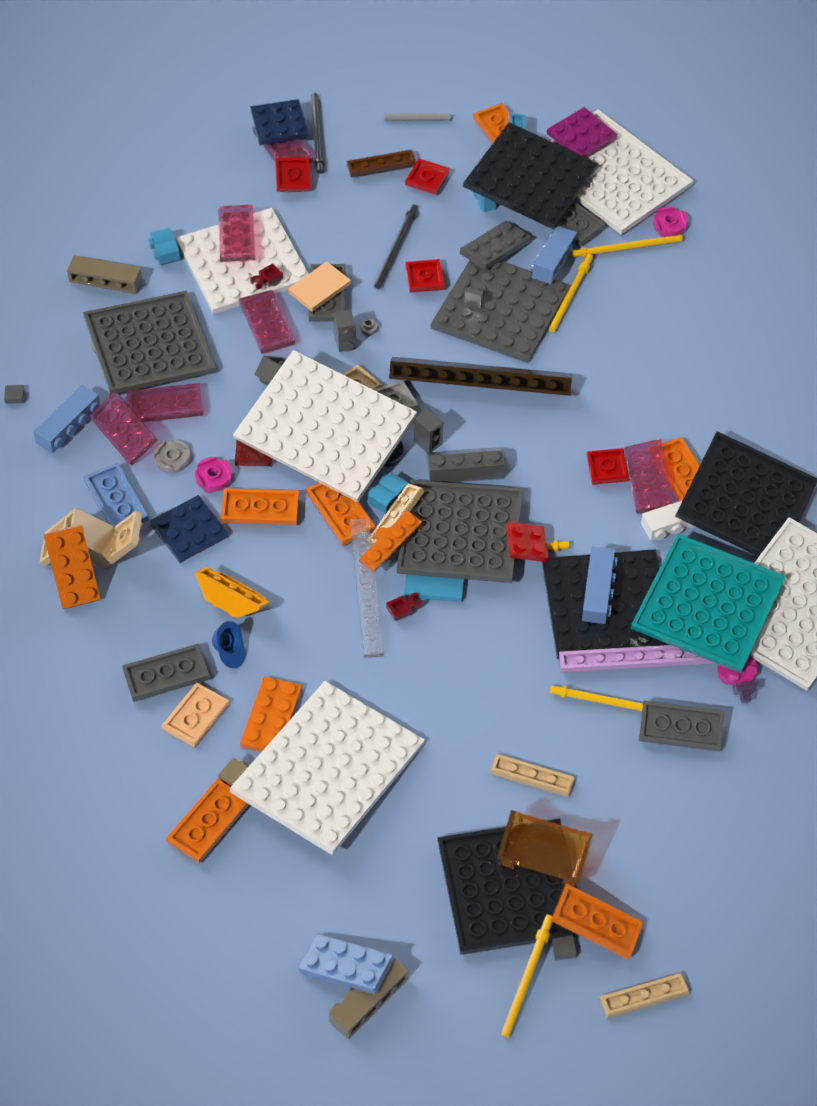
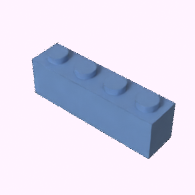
[530,226,577,284]
[34,385,101,453]
[582,546,618,624]

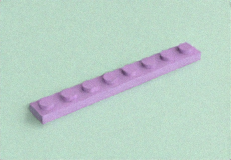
[559,645,715,673]

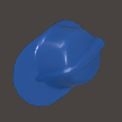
[212,621,245,668]

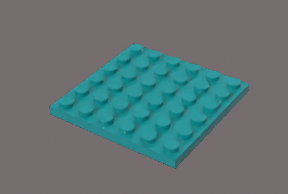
[631,533,786,673]

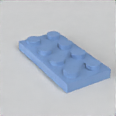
[83,462,149,527]
[298,934,395,995]

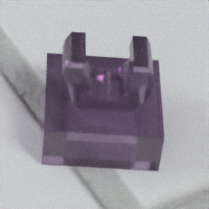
[733,682,757,704]

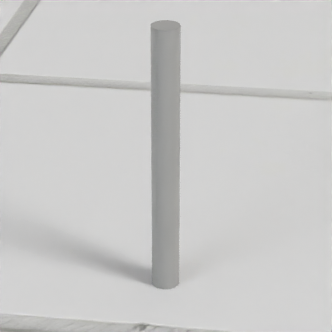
[384,114,450,120]

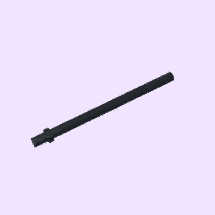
[311,93,325,174]
[374,204,418,289]

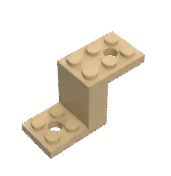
[39,508,142,569]

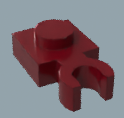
[250,263,283,290]
[386,592,423,621]

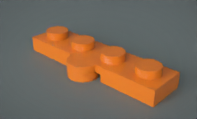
[359,510,422,573]

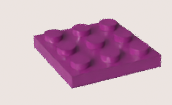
[547,107,618,158]

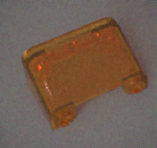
[497,810,595,886]

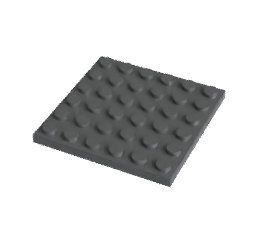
[431,260,570,363]
[83,291,216,395]
[397,480,523,583]

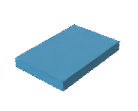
[404,574,464,602]

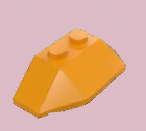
[195,566,270,618]

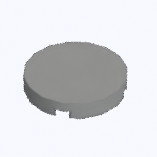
[154,440,191,473]

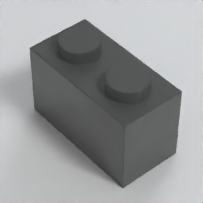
[333,309,356,352]
[414,409,444,452]

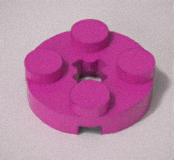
[653,206,688,237]
[194,457,232,493]
[717,656,758,688]

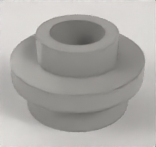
[360,318,377,335]

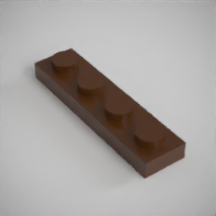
[347,149,416,177]

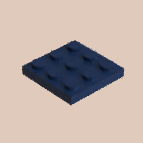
[250,99,309,146]
[150,495,229,563]

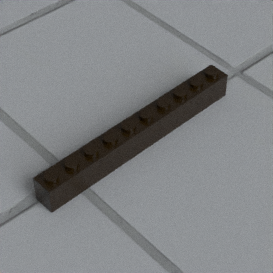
[389,357,572,396]

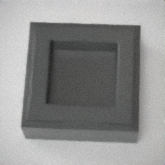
[464,287,484,308]
[4,385,24,404]
[552,935,577,960]

